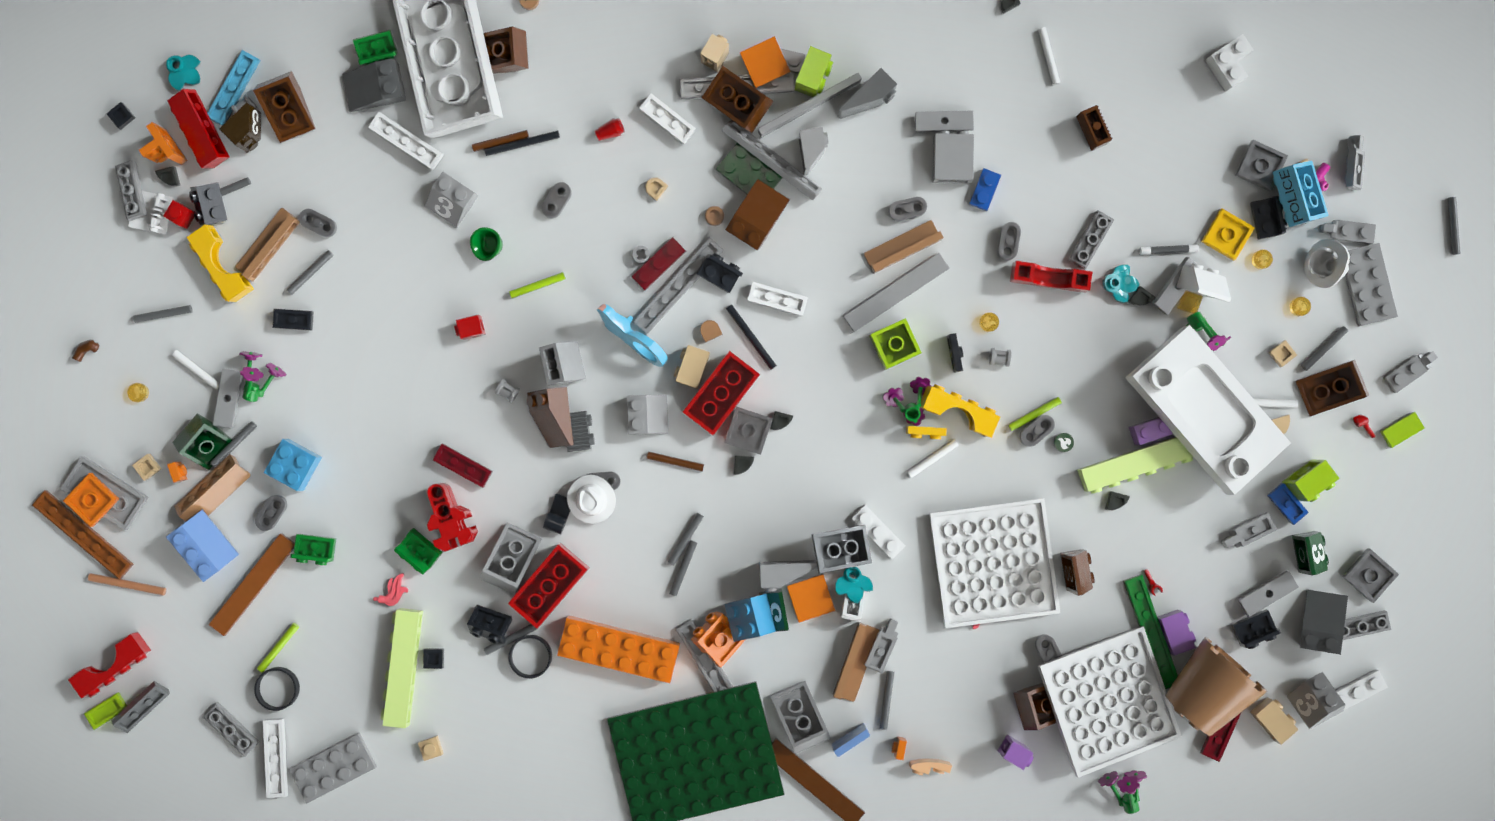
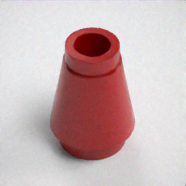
[595,118,625,141]

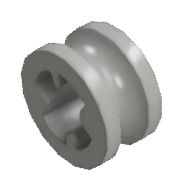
[633,246,650,264]

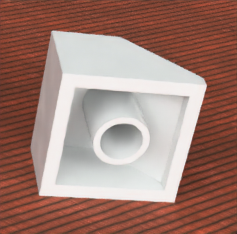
[1177,263,1231,302]

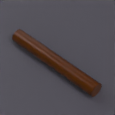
[472,130,529,152]
[647,451,704,472]

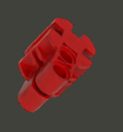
[427,483,478,552]

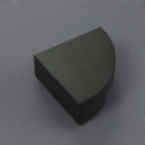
[1001,0,1021,14]
[155,166,180,186]
[1128,286,1156,306]
[770,411,793,430]
[734,456,754,475]
[1105,491,1130,510]

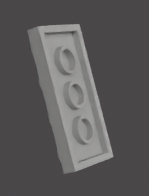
[1345,243,1398,326]
[61,456,149,530]
[289,733,377,804]

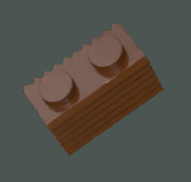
[1076,105,1113,151]

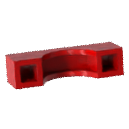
[1010,261,1093,293]
[68,632,151,699]

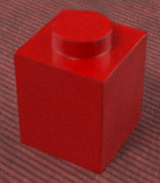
[163,200,194,229]
[454,315,486,340]

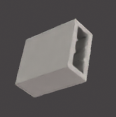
[932,131,974,183]
[539,342,586,385]

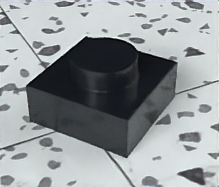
[106,102,136,130]
[423,648,444,669]

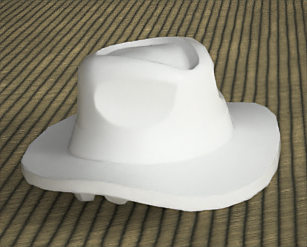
[1304,239,1350,288]
[567,475,616,524]

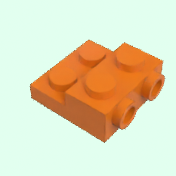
[691,611,746,668]

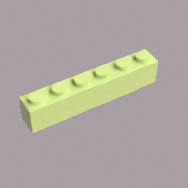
[1077,437,1193,494]
[381,608,423,728]

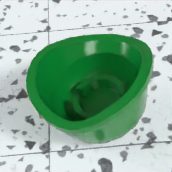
[470,227,503,261]

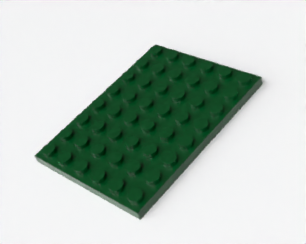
[607,681,785,821]

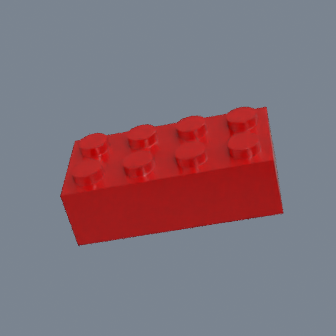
[683,351,760,436]
[508,543,590,629]

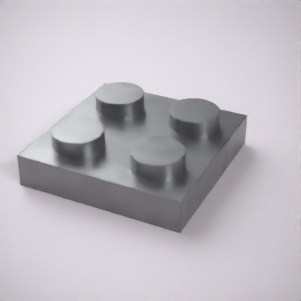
[1235,139,1288,191]
[725,406,773,455]
[1342,548,1399,603]

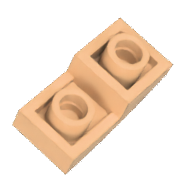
[909,759,952,775]

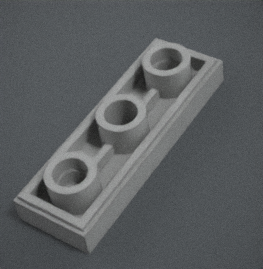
[915,111,974,132]
[115,160,147,221]
[1069,210,1114,270]
[1152,257,1196,315]
[213,369,243,428]
[1238,570,1299,617]
[1343,610,1391,640]
[203,702,260,757]

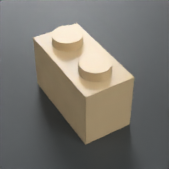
[700,34,729,72]
[674,345,710,389]
[1250,697,1298,745]

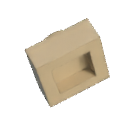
[1268,340,1297,367]
[132,454,161,481]
[418,735,444,761]

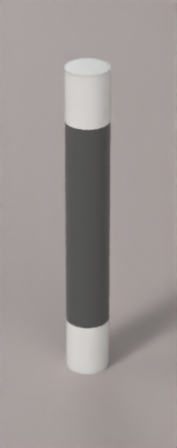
[1140,244,1199,255]

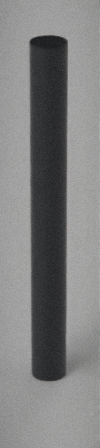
[484,130,560,156]
[726,304,777,370]

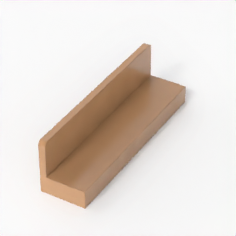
[236,208,300,281]
[864,220,944,274]
[174,454,251,521]
[833,622,879,702]

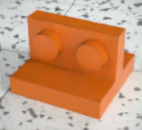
[139,122,188,165]

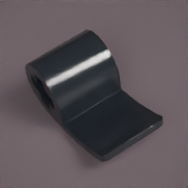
[543,494,571,535]

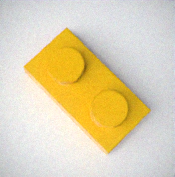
[906,426,947,440]

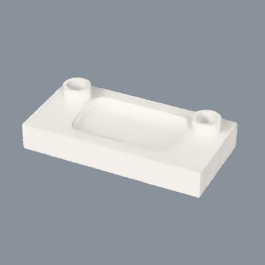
[393,0,503,138]
[1125,325,1291,495]

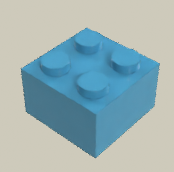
[264,439,322,491]
[724,594,776,642]

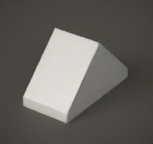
[840,591,865,622]

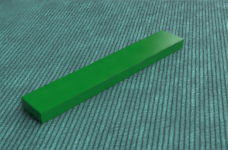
[1123,574,1178,689]

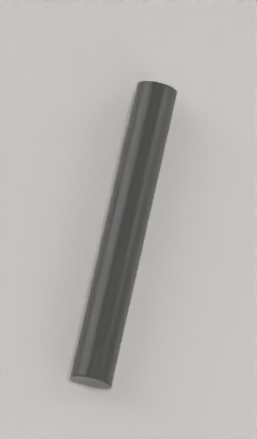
[220,177,251,196]
[1448,197,1461,255]
[287,250,334,295]
[133,305,192,323]
[1301,326,1348,371]
[210,421,257,467]
[668,513,704,566]
[669,540,697,596]
[484,624,537,655]
[880,671,894,730]

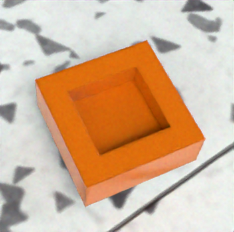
[167,462,188,483]
[892,736,907,760]

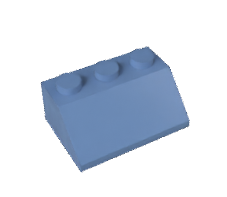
[166,509,239,582]

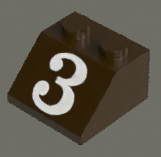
[219,102,261,153]

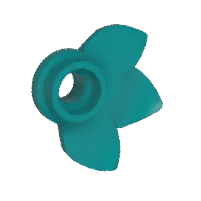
[166,55,201,91]
[1103,265,1139,303]
[835,567,873,603]

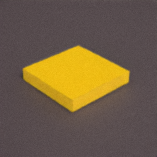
[1201,208,1255,261]

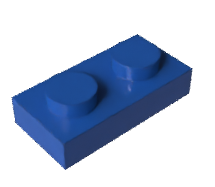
[969,168,1001,211]
[1267,483,1309,525]

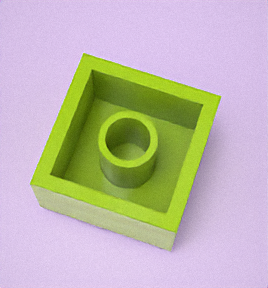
[795,46,833,98]
[869,318,922,370]
[1282,459,1340,502]

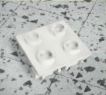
[128,191,174,235]

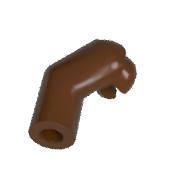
[72,340,99,362]

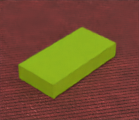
[1380,412,1425,448]
[84,692,127,730]

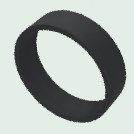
[508,635,552,679]
[254,667,300,711]

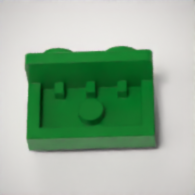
[353,30,398,66]
[394,528,443,575]
[290,534,336,565]

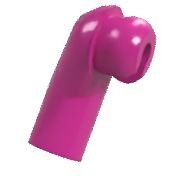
[1316,163,1330,191]

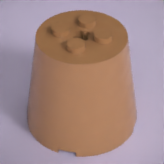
[1165,637,1267,736]

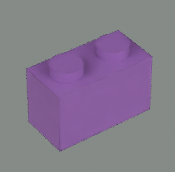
[1129,417,1173,445]
[1158,609,1196,656]
[997,734,1034,770]

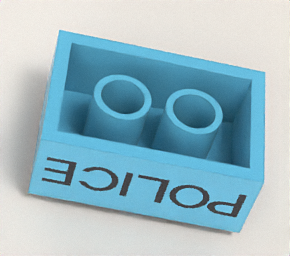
[1273,161,1329,227]

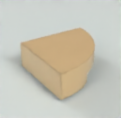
[1271,415,1290,434]

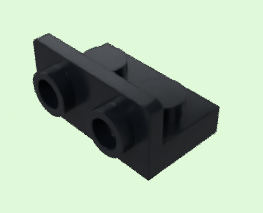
[1250,196,1287,240]
[696,253,743,293]
[467,605,513,644]

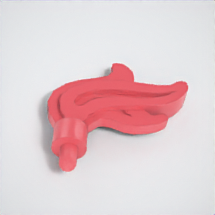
[373,573,408,606]

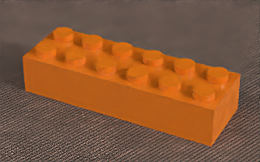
[557,615,680,683]

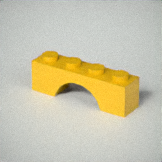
[187,224,254,302]
[920,384,1000,438]

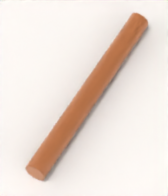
[88,573,166,595]

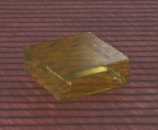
[1177,290,1203,314]

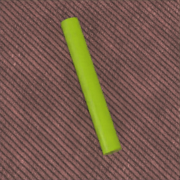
[509,272,566,298]
[1008,397,1062,431]
[257,623,299,673]

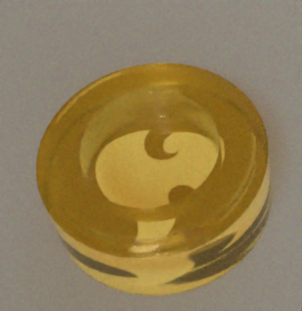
[1252,250,1273,269]
[1290,297,1311,316]
[979,313,999,332]
[127,383,149,402]

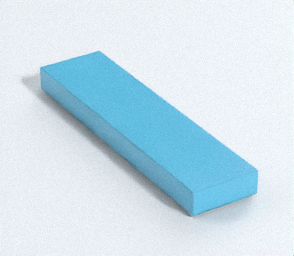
[207,50,261,125]

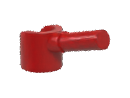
[1353,415,1375,438]
[1144,569,1163,596]

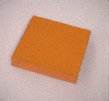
[740,36,791,88]
[63,473,119,527]
[787,574,835,623]

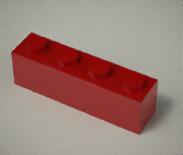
[167,89,230,168]

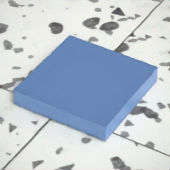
[832,723,870,757]

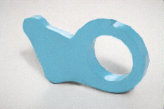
[597,304,668,367]

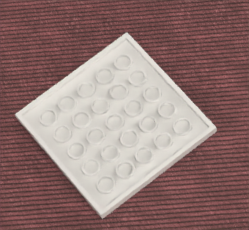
[929,498,1060,628]
[1037,627,1182,778]

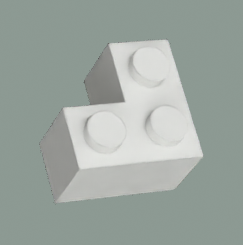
[1204,34,1253,92]

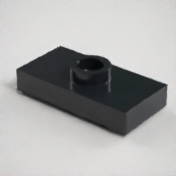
[272,309,314,331]
[946,333,964,373]

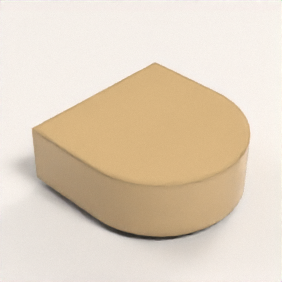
[645,178,668,201]

